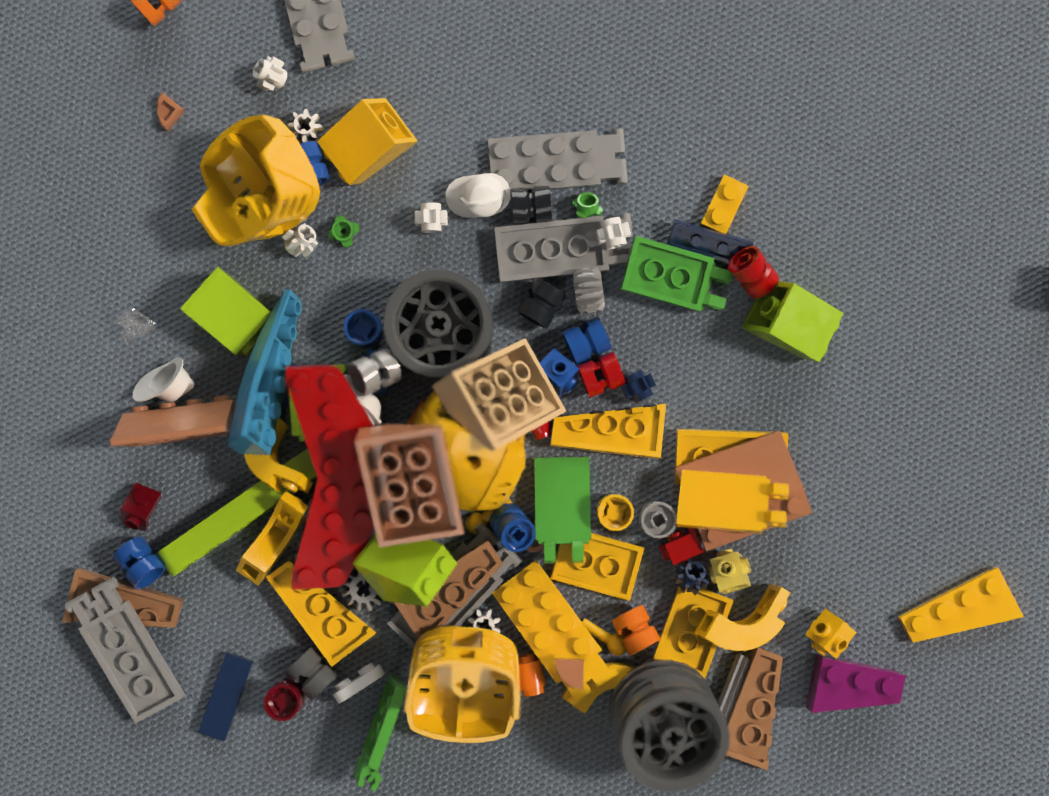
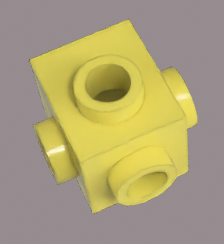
[708,549,751,594]

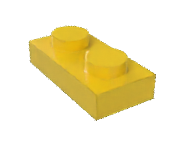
[700,174,749,233]

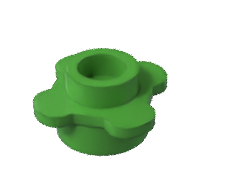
[572,192,603,218]
[328,215,360,248]

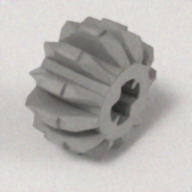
[573,267,605,314]
[341,570,383,611]

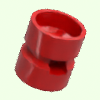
[728,246,779,299]
[577,351,626,398]

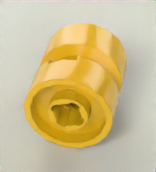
[596,494,634,531]

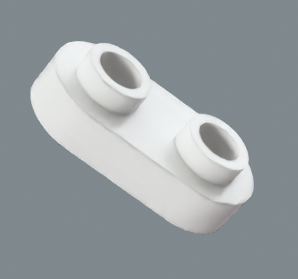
[332,662,385,704]

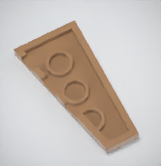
[394,539,503,638]
[62,568,184,628]
[726,647,783,771]

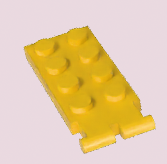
[492,560,619,707]

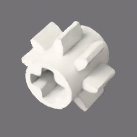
[253,56,287,92]
[288,109,324,143]
[414,203,448,233]
[596,217,631,250]
[282,223,318,258]
[468,609,501,633]

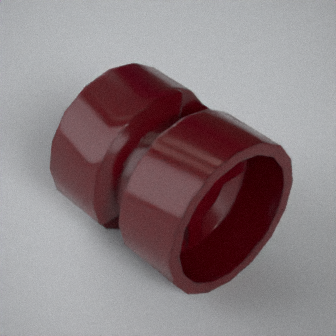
[264,679,306,721]

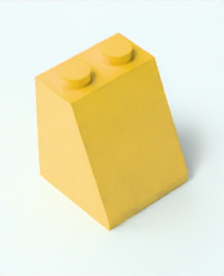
[317,98,417,185]

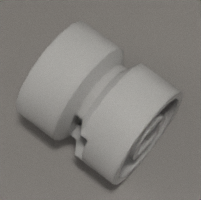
[348,348,401,396]
[638,501,677,538]

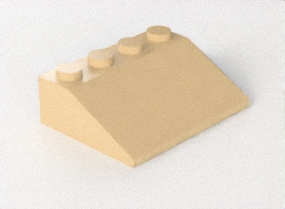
[432,338,566,452]

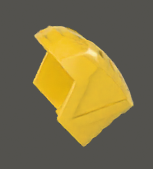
[192,115,320,246]
[413,390,526,511]
[405,626,520,743]

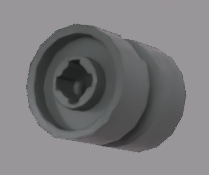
[284,647,338,701]

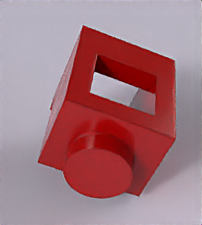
[658,527,704,565]

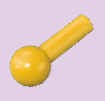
[465,498,513,534]
[582,618,626,656]

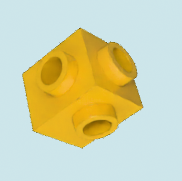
[805,608,856,659]

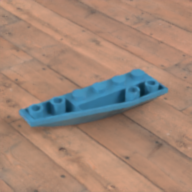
[227,289,302,455]

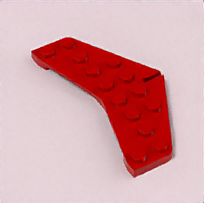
[286,365,375,590]

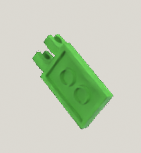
[620,236,733,312]
[534,457,591,564]
[353,673,407,791]

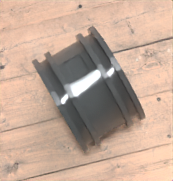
[384,269,493,380]
[609,660,730,792]

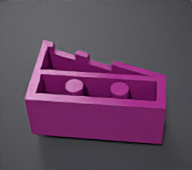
[806,653,906,713]

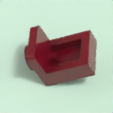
[120,482,161,531]

